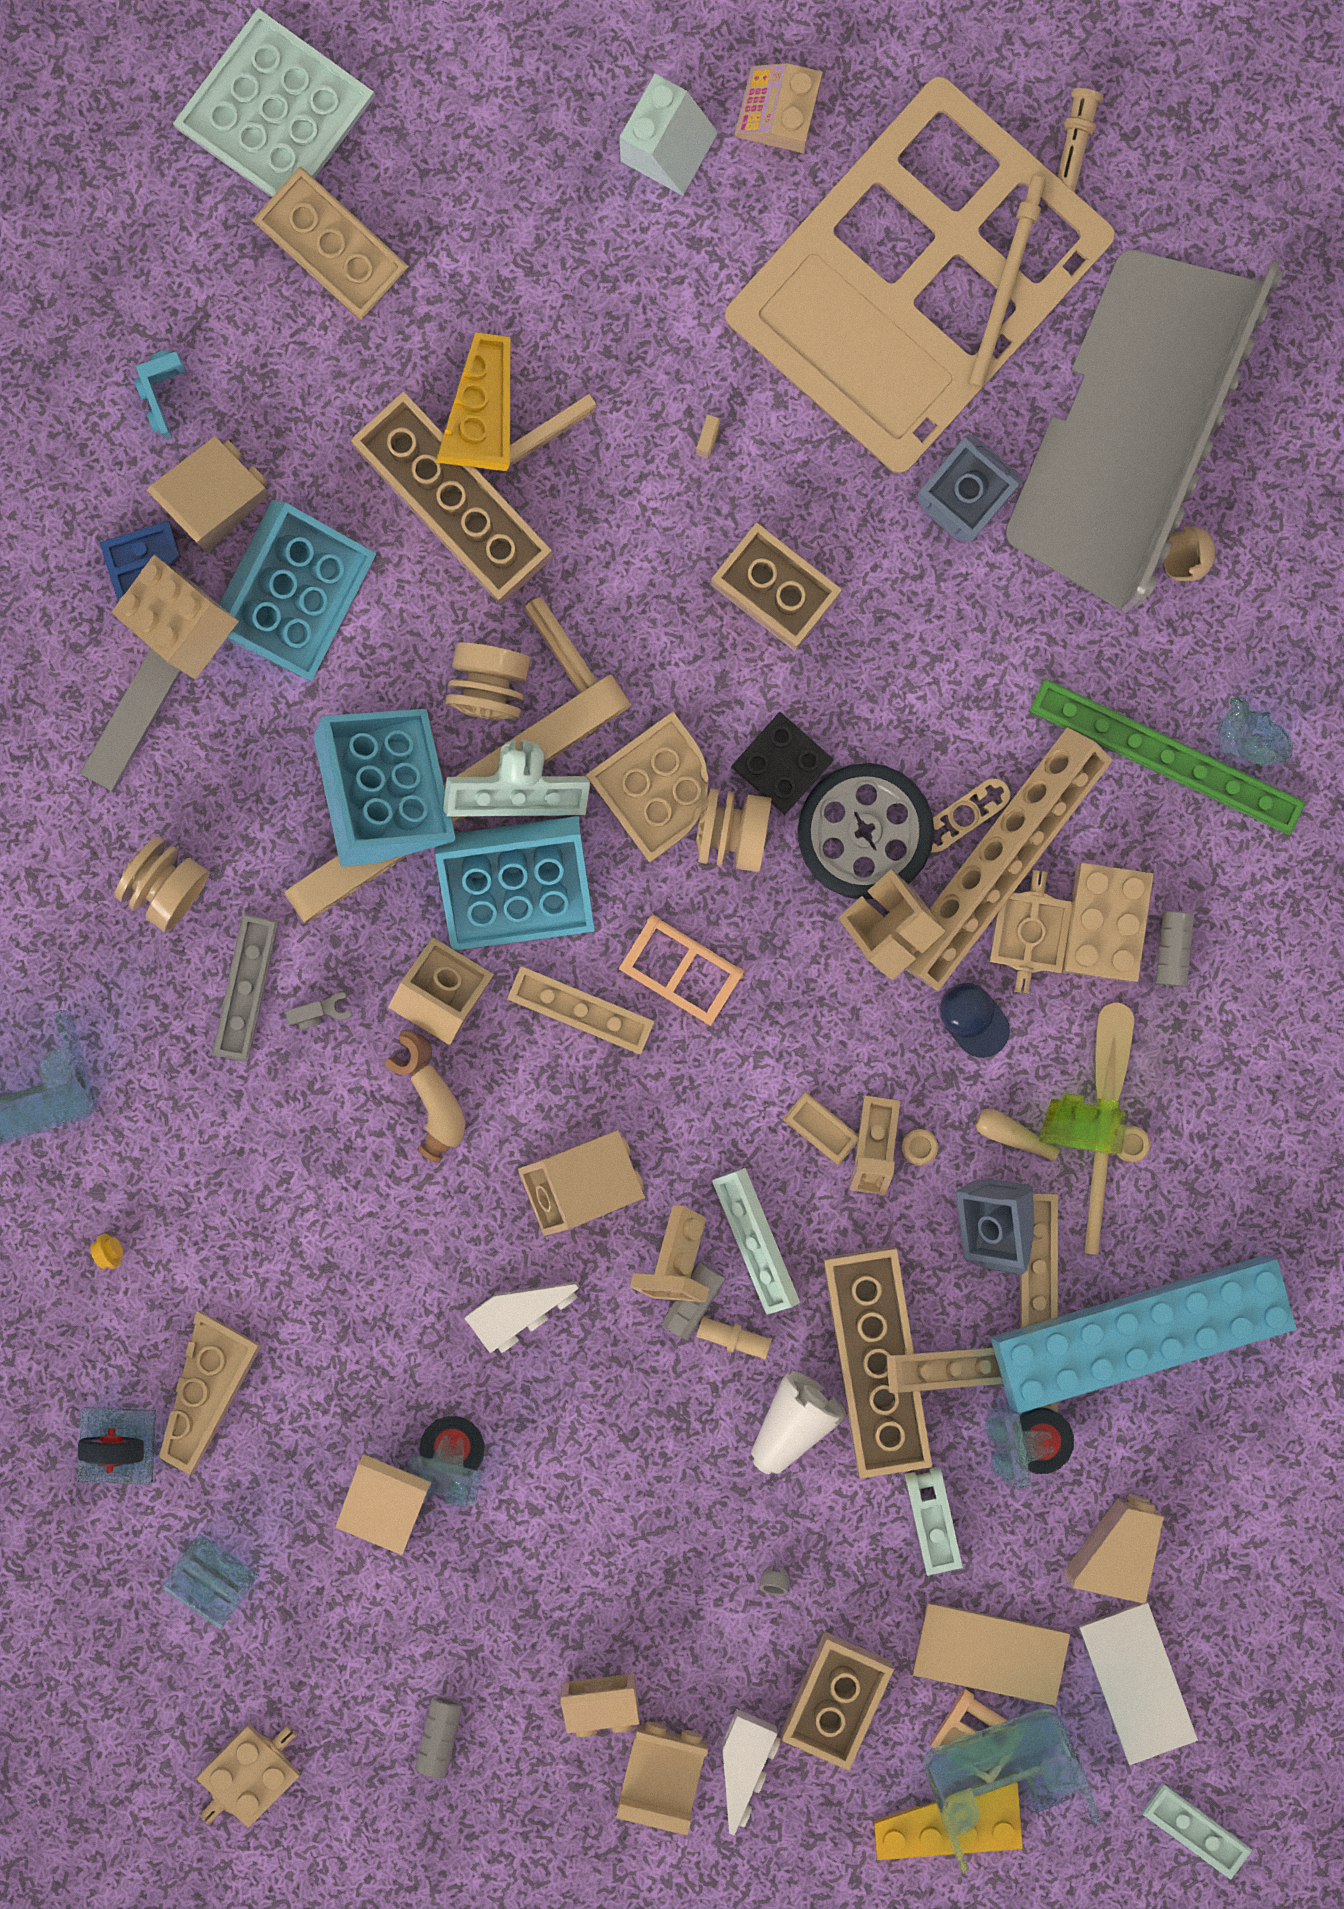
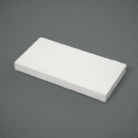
[1078,1601,1198,1765]

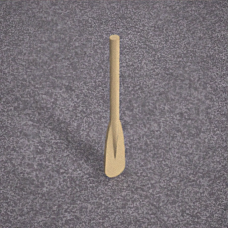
[1084,1003,1134,1255]

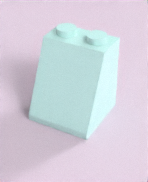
[619,74,718,196]

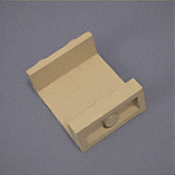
[616,1722,708,1836]

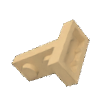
[849,1095,900,1196]
[629,1205,710,1302]

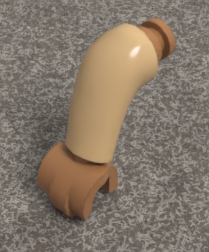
[383,1030,466,1163]

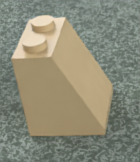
[146,436,269,554]
[518,1130,645,1236]
[1064,1494,1164,1604]

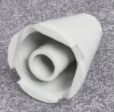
[751,1371,846,1474]

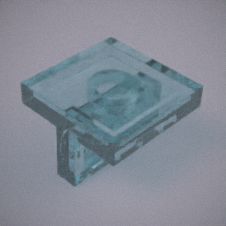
[162,1533,259,1629]

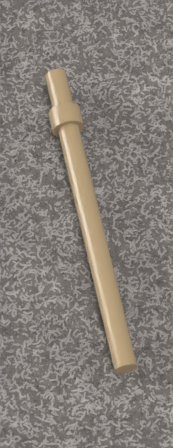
[969,176,1046,388]

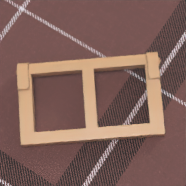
[619,914,745,1026]

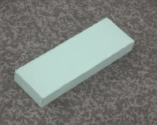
[1141,1782,1252,1879]

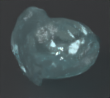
[1218,697,1293,766]

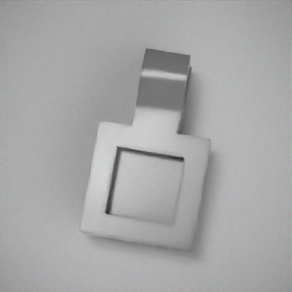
[285,992,353,1030]

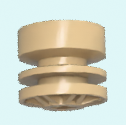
[445,642,531,721]
[696,788,772,872]
[114,835,210,933]

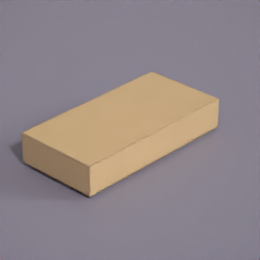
[782,1092,858,1166]

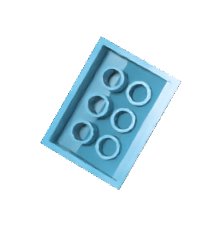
[219,500,377,682]
[313,709,456,867]
[435,816,595,951]

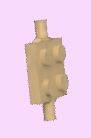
[989,870,1073,994]
[196,1723,300,1828]

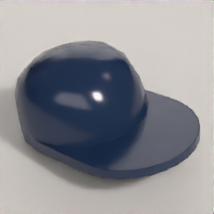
[939,983,1010,1058]

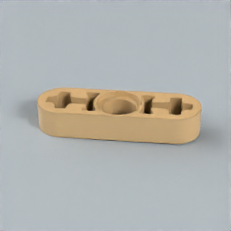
[931,779,1010,853]

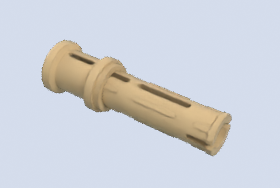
[1057,88,1103,195]

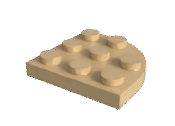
[586,711,708,863]

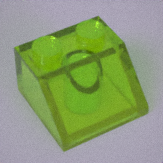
[1039,1093,1129,1154]

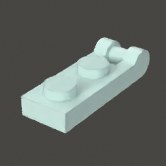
[904,1466,963,1576]

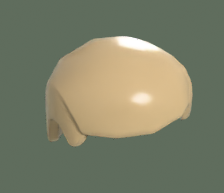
[1163,526,1216,581]

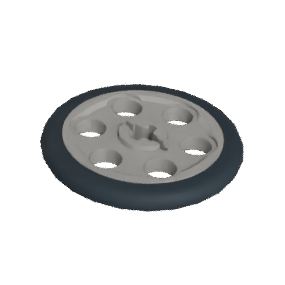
[797,763,934,900]

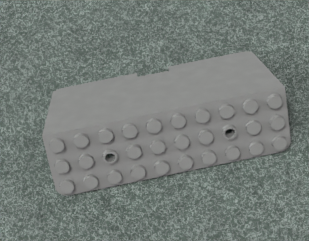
[1006,250,1284,613]

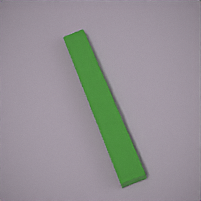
[1028,678,1306,835]

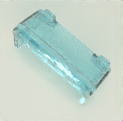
[0,1010,97,1145]
[923,1709,1102,1873]

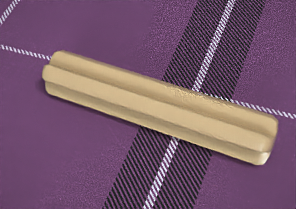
[524,597,597,693]

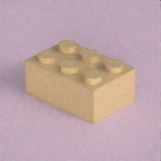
[711,522,842,652]
[111,555,239,680]
[1062,863,1154,983]
[780,1631,894,1771]

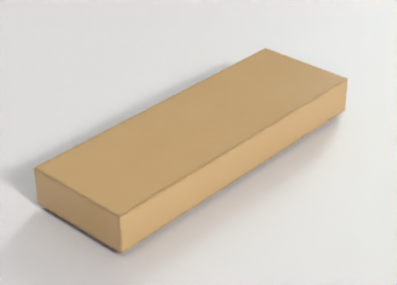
[508,393,596,468]

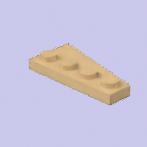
[159,1311,262,1475]

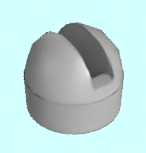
[759,1565,790,1596]

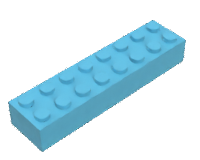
[990,1255,1297,1413]

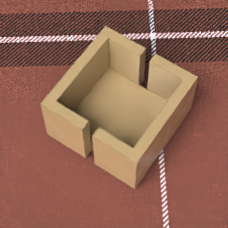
[838,869,946,980]

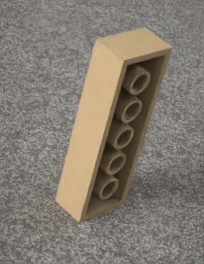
[350,391,554,606]
[822,1246,932,1479]

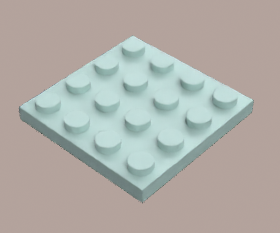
[173,8,375,197]

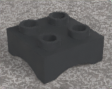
[731,712,834,815]

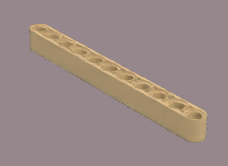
[284,674,632,924]

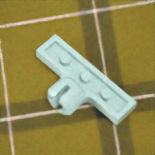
[443,740,590,817]

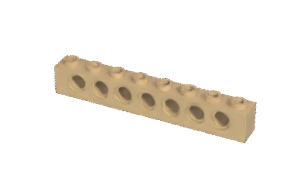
[906,727,1113,992]

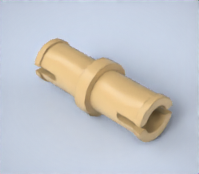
[696,1316,772,1360]

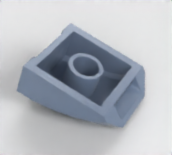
[917,434,1024,542]
[956,1178,1034,1275]

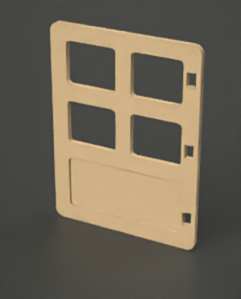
[725,77,1115,473]

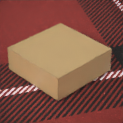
[696,414,720,459]

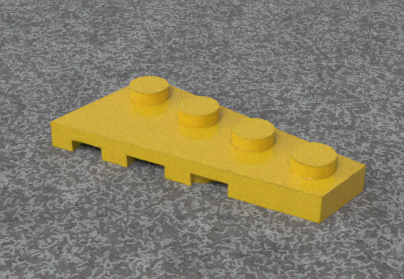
[435,332,510,471]
[874,1773,1023,1860]

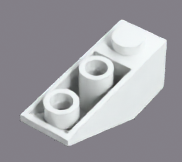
[465,1281,580,1353]
[722,1709,781,1835]

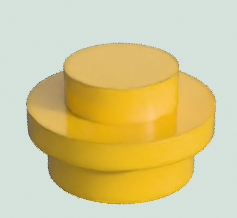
[90,1233,123,1269]

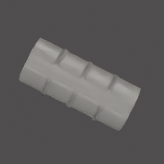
[1156,911,1194,987]
[661,1261,726,1340]
[415,1696,463,1778]

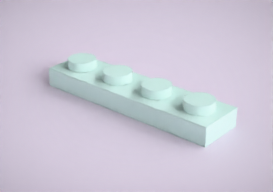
[712,1168,800,1315]

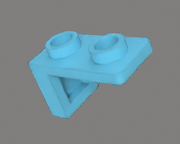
[134,350,187,440]

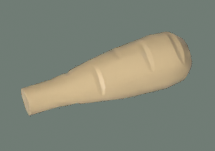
[975,1108,1060,1162]

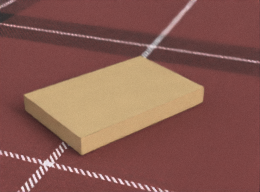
[335,1454,431,1555]

